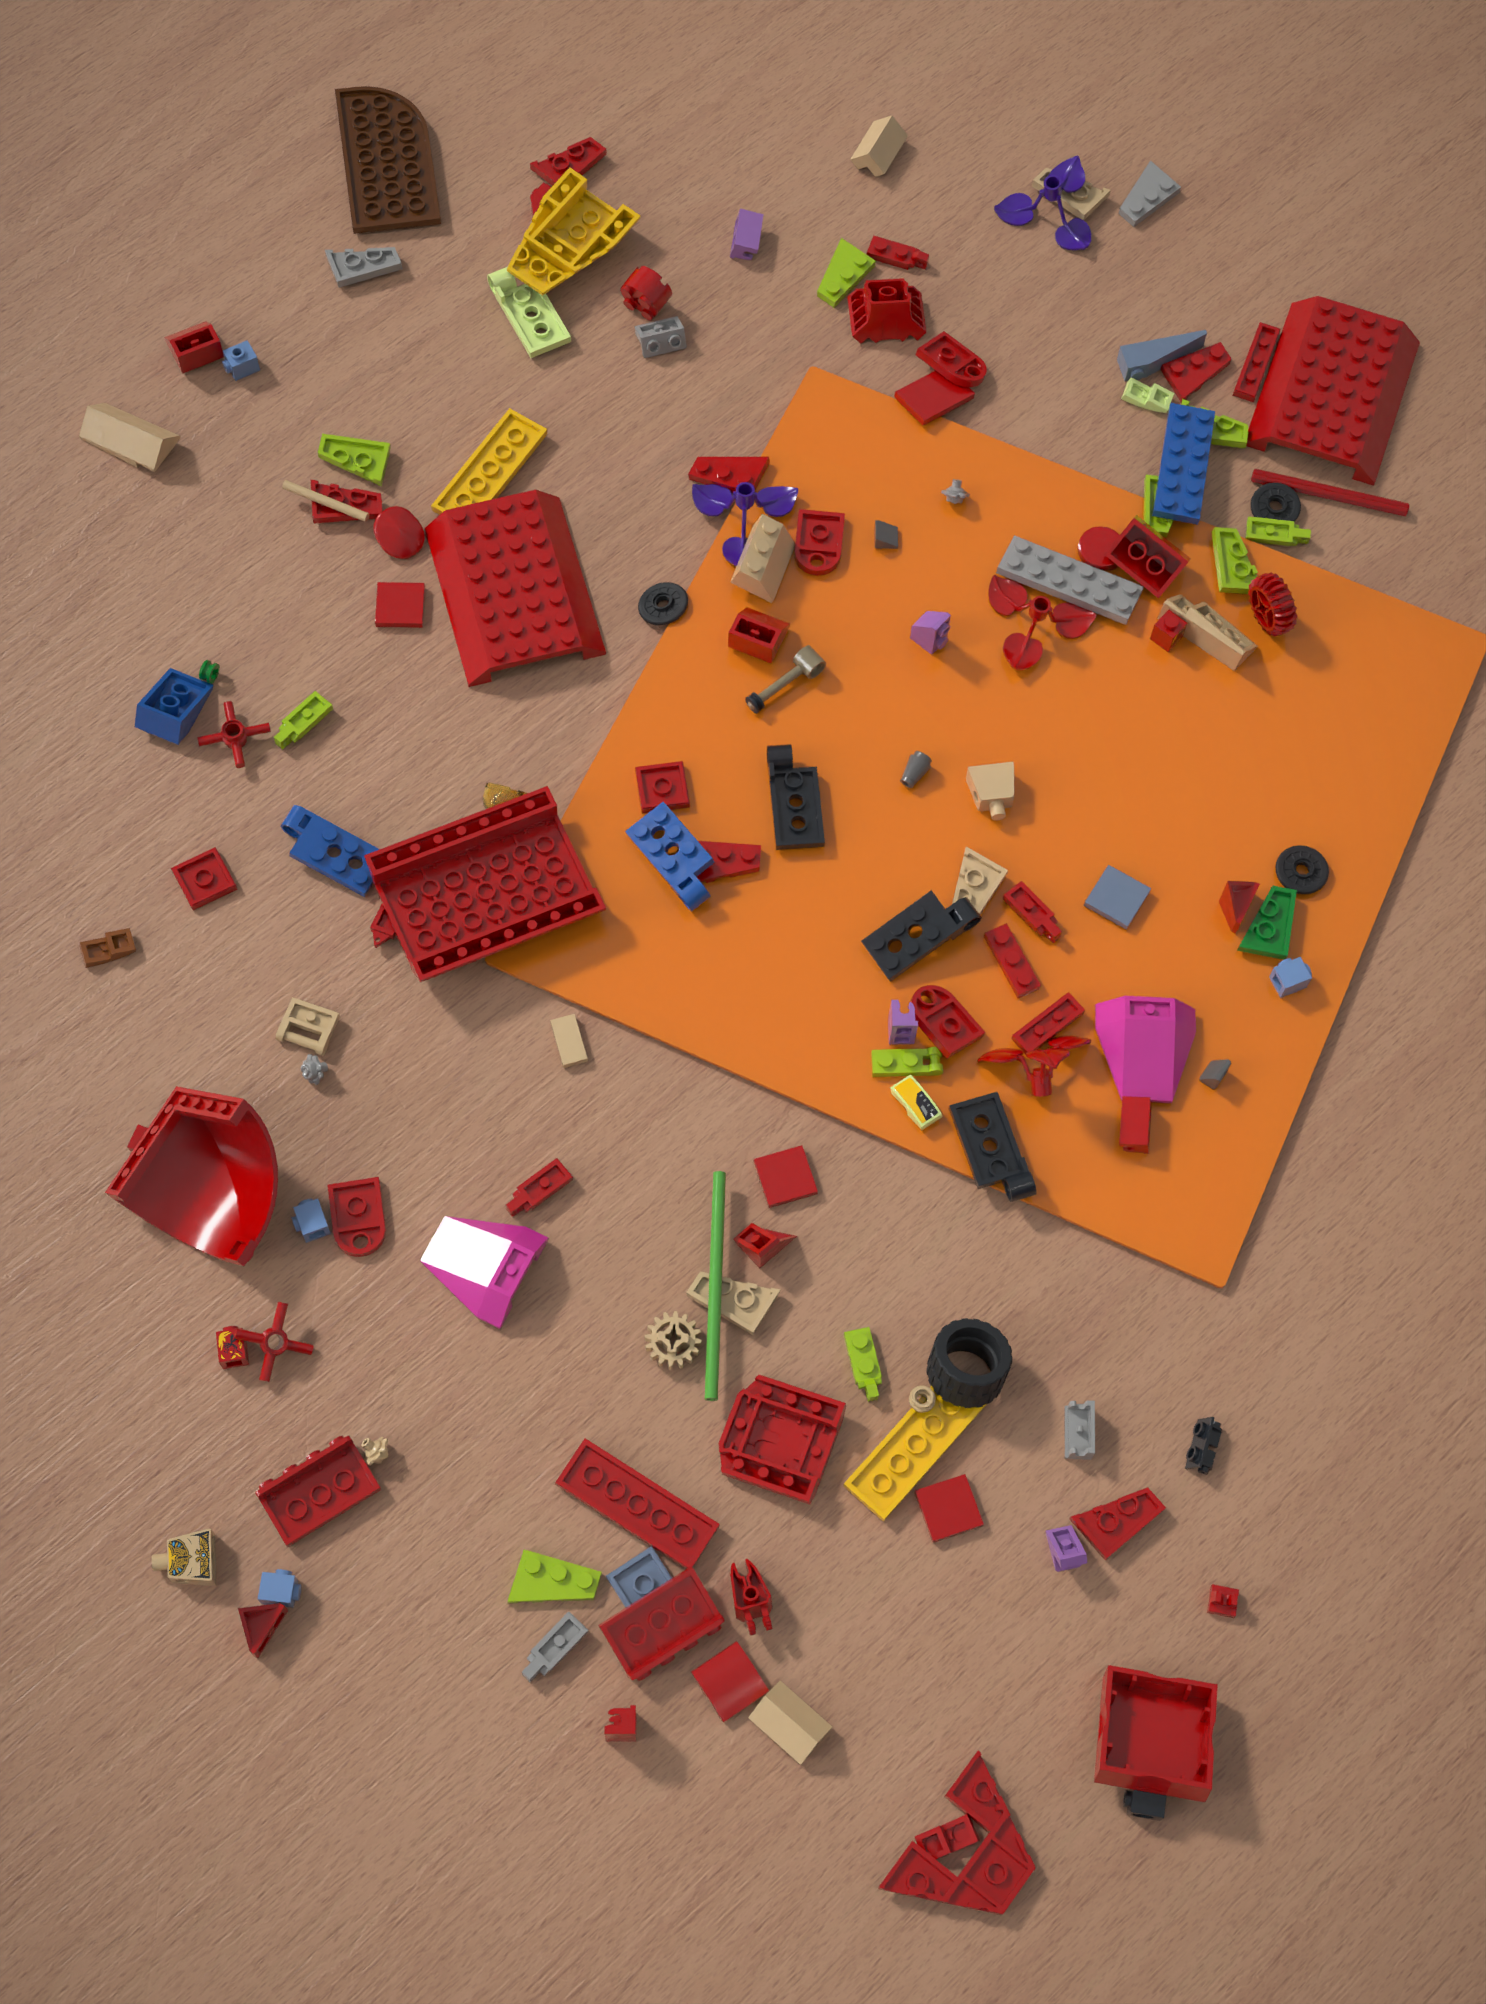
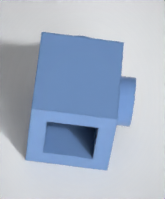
[222,340,260,381]
[1269,957,1312,998]
[291,1199,331,1243]
[258,1569,301,1608]

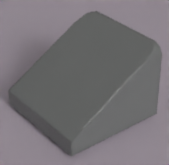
[874,520,898,549]
[1199,1059,1232,1090]

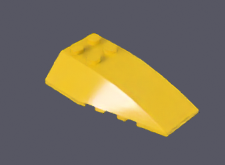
[507,168,641,296]

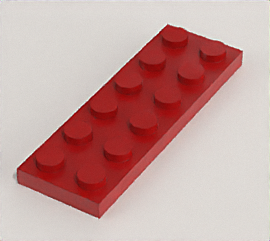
[555,1438,720,1569]

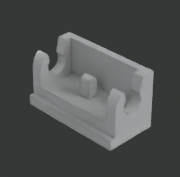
[1064,1400,1095,1460]

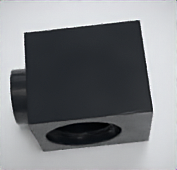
[1123,1789,1167,1821]

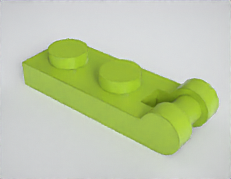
[871,1047,943,1077]

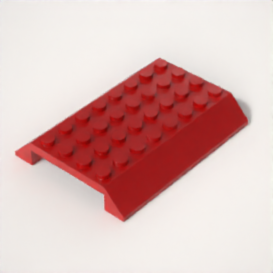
[1246,296,1420,486]
[424,489,606,687]
[364,786,606,983]

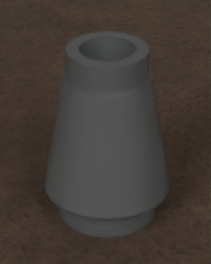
[900,751,932,788]

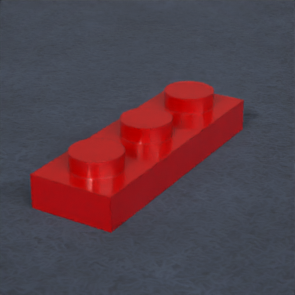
[984,923,1041,998]
[1011,992,1085,1055]

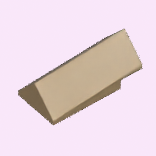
[79,403,180,472]
[1157,594,1258,671]

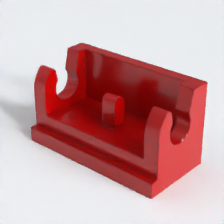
[1119,1096,1152,1154]
[604,1705,637,1742]

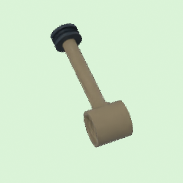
[745,645,826,713]

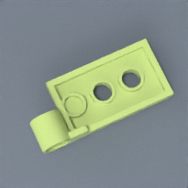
[487,267,571,358]

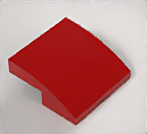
[691,1641,769,1722]

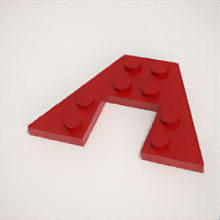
[878,1750,1036,1915]

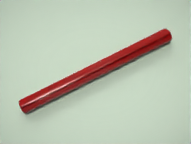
[1251,469,1409,516]

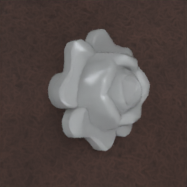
[941,479,970,504]
[300,1054,328,1085]

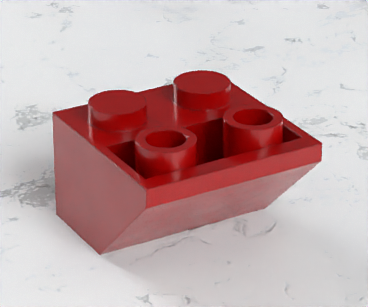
[164,321,224,374]
[728,607,790,664]

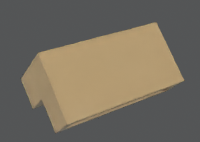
[850,116,908,177]
[748,1681,832,1765]

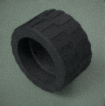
[926,1318,1013,1408]

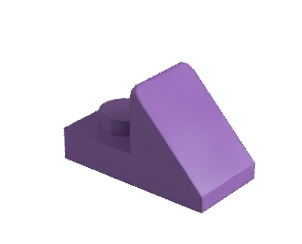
[1046,1525,1087,1572]

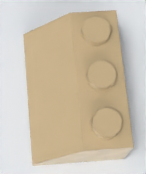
[730,514,795,603]

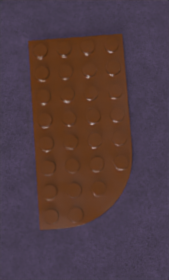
[335,86,441,234]

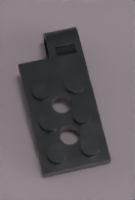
[767,744,825,850]
[861,890,982,982]
[949,1092,1036,1202]

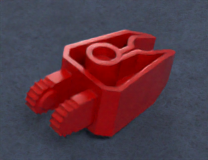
[730,1559,773,1636]

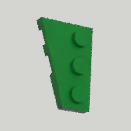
[1237,886,1297,960]

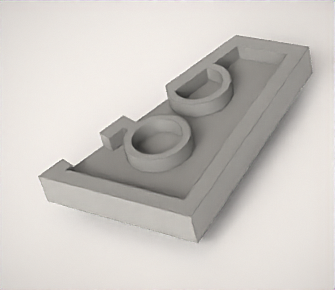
[1118,160,1181,227]
[325,247,402,288]

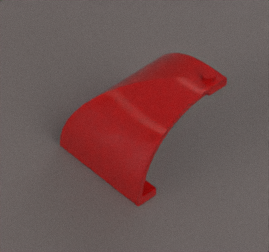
[105,1086,278,1266]

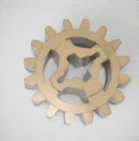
[645,1311,702,1370]

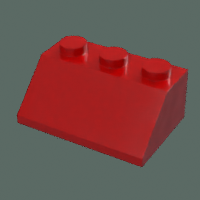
[1104,515,1191,599]

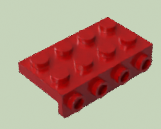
[255,1435,381,1548]
[598,1566,725,1681]

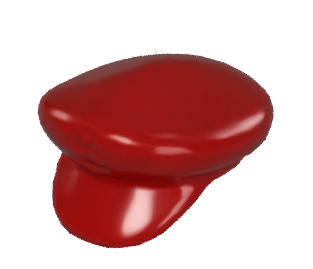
[373,506,425,559]

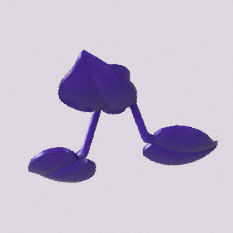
[994,155,1091,250]
[692,482,798,566]

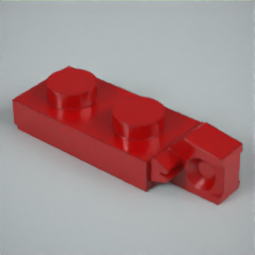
[866,235,929,270]
[1002,881,1062,943]
[506,1158,573,1217]

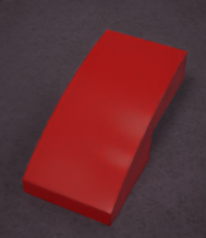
[915,1814,980,1860]

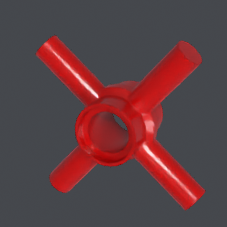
[197,701,271,768]
[234,1302,314,1382]

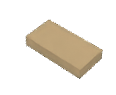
[550,1014,588,1068]

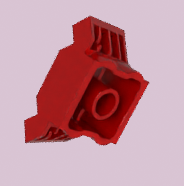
[847,278,927,344]

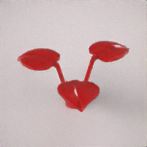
[988,575,1096,670]
[977,1036,1091,1097]

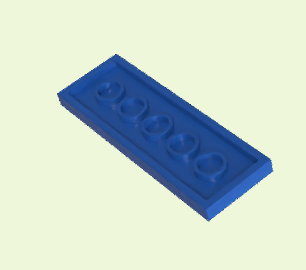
[1152,403,1215,525]

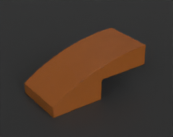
[79,928,136,968]

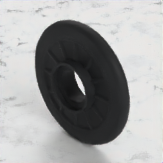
[1251,483,1301,522]
[638,582,688,625]
[1275,845,1329,894]

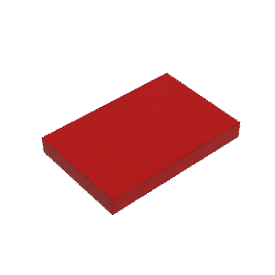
[894,370,975,426]

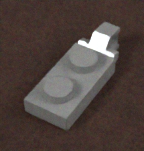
[522,1612,589,1682]

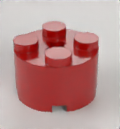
[620,266,672,321]

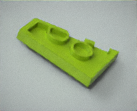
[1212,527,1258,594]

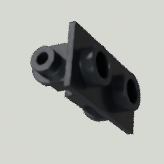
[1185,1417,1222,1475]

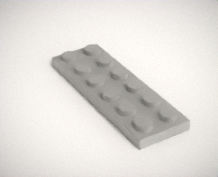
[996,535,1144,625]

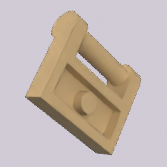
[276,997,340,1056]

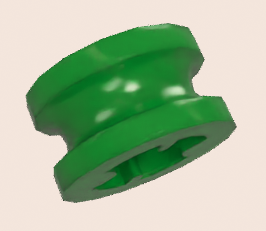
[199,660,220,684]

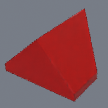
[1219,881,1260,934]
[733,1223,797,1269]
[238,1603,288,1658]

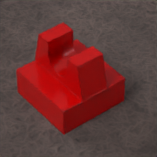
[1207,1584,1239,1618]

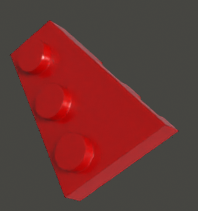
[530,137,607,186]
[1161,342,1231,402]
[688,457,770,492]
[310,479,383,524]
[697,841,761,883]
[1069,1487,1166,1560]

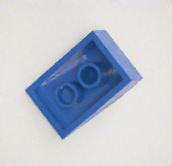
[135,668,213,744]

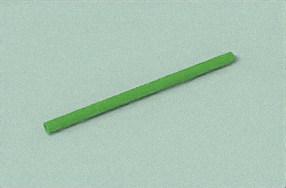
[705,1171,726,1401]

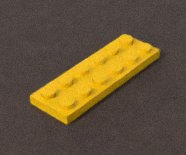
[431,408,548,515]
[843,1386,987,1522]

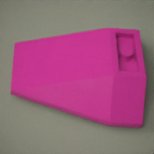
[1095,996,1196,1103]
[420,1216,549,1329]

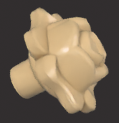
[361,1437,389,1466]

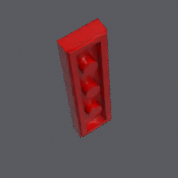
[1232,322,1281,403]

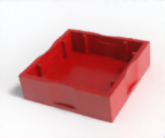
[1094,1665,1218,1802]

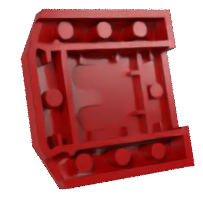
[718,1374,846,1505]

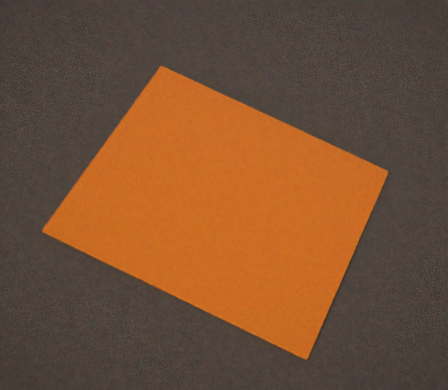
[485,366,1486,1288]

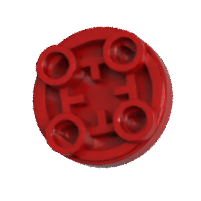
[1078,526,1120,570]

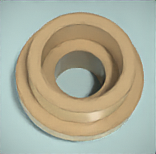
[909,1386,936,1413]

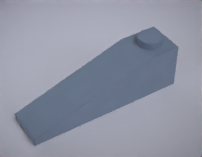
[1117,330,1207,381]

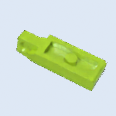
[1245,516,1311,546]
[274,691,333,749]
[843,1327,882,1402]

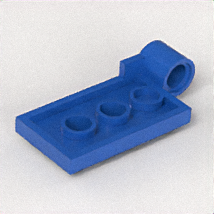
[625,802,715,912]
[281,805,379,897]

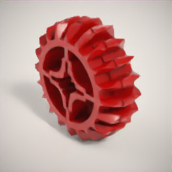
[1248,572,1298,636]

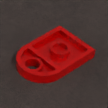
[916,331,987,387]
[794,509,845,576]
[910,985,985,1059]
[327,1177,386,1257]

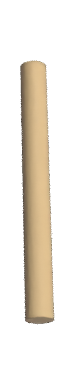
[282,480,369,522]

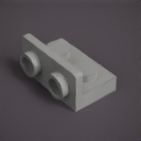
[634,316,687,358]

